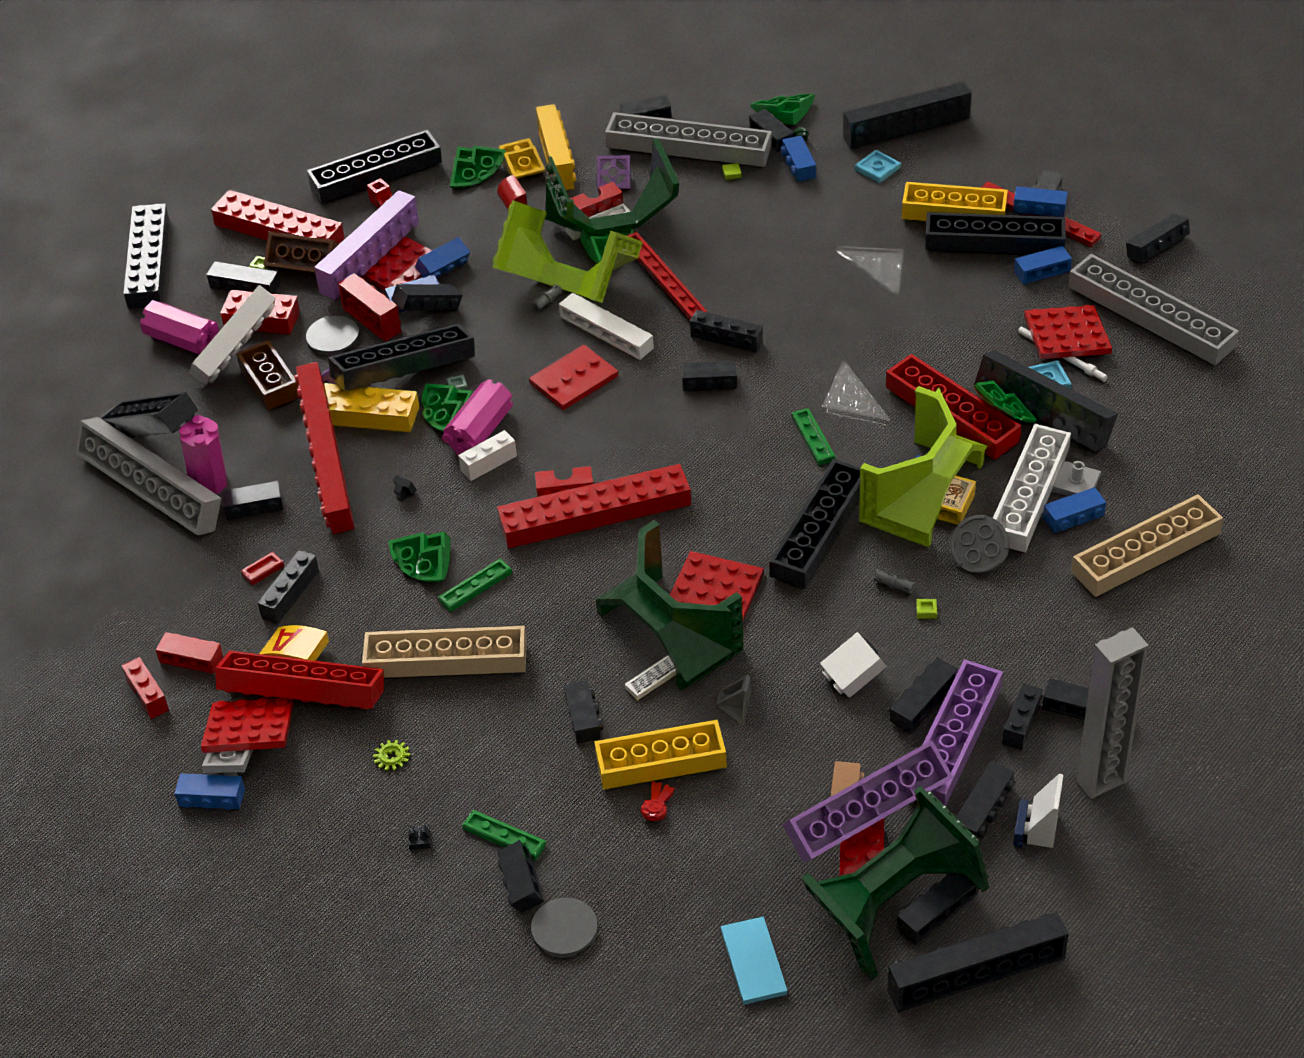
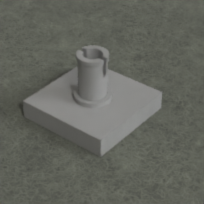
[1052,461,1101,496]
[202,750,253,776]

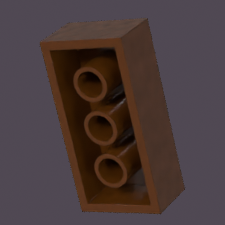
[263,232,339,275]
[236,340,299,410]

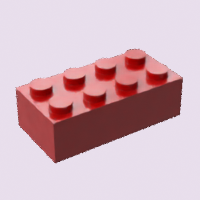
[338,273,401,342]
[220,290,300,335]
[839,818,884,876]

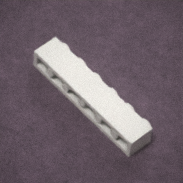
[559,293,654,360]

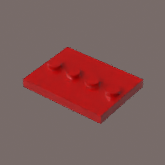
[529,345,619,410]

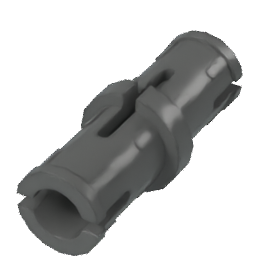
[531,284,563,312]
[874,569,915,594]

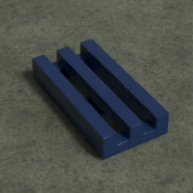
[1013,799,1029,848]

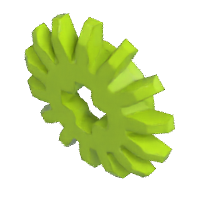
[373,740,410,771]

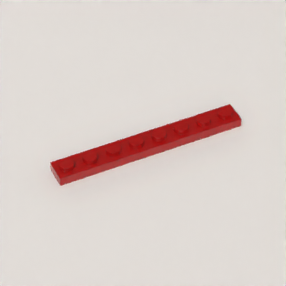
[981,181,1101,247]
[627,232,707,320]

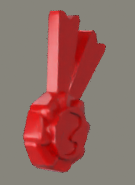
[641,781,674,821]

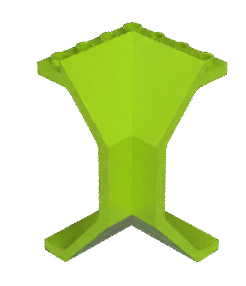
[492,201,643,302]
[859,386,987,547]

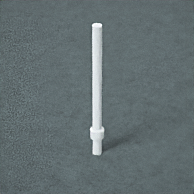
[1018,327,1108,382]

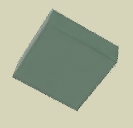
[446,375,468,390]

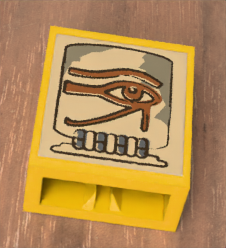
[937,476,976,525]

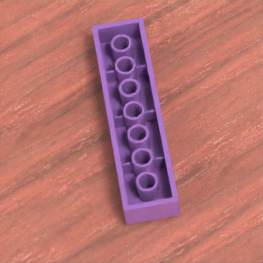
[314,190,419,300]
[923,659,1003,806]
[782,740,954,863]

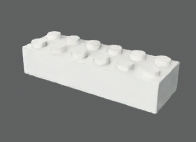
[189,285,276,386]

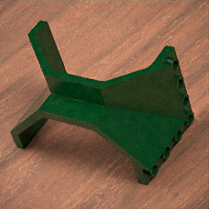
[545,139,679,235]
[596,520,744,690]
[802,786,990,980]

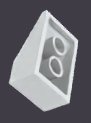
[1024,774,1063,848]

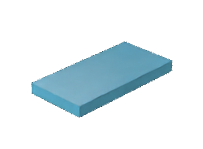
[721,916,787,1005]

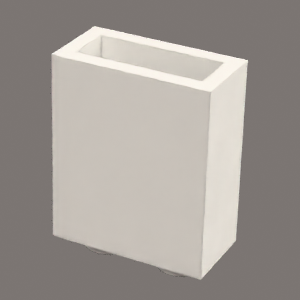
[820,632,887,698]

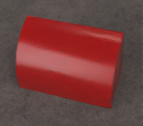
[497,175,527,210]

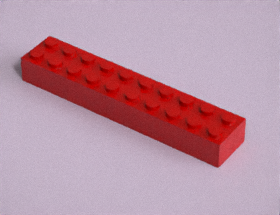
[294,362,355,534]
[497,464,691,549]

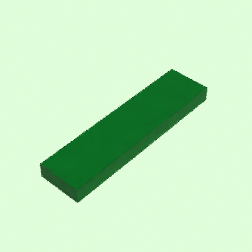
[791,408,836,466]
[438,558,512,612]
[462,810,547,861]

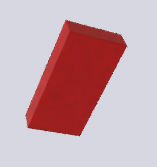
[241,552,284,586]

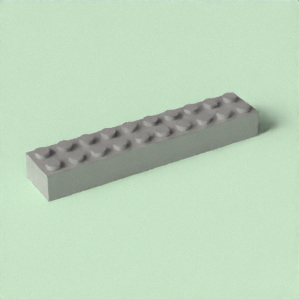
[605,112,772,167]
[1068,254,1239,365]
[75,417,221,535]
[1076,627,1149,799]

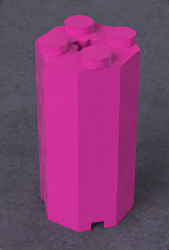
[140,300,219,354]
[442,379,513,455]
[179,415,228,495]

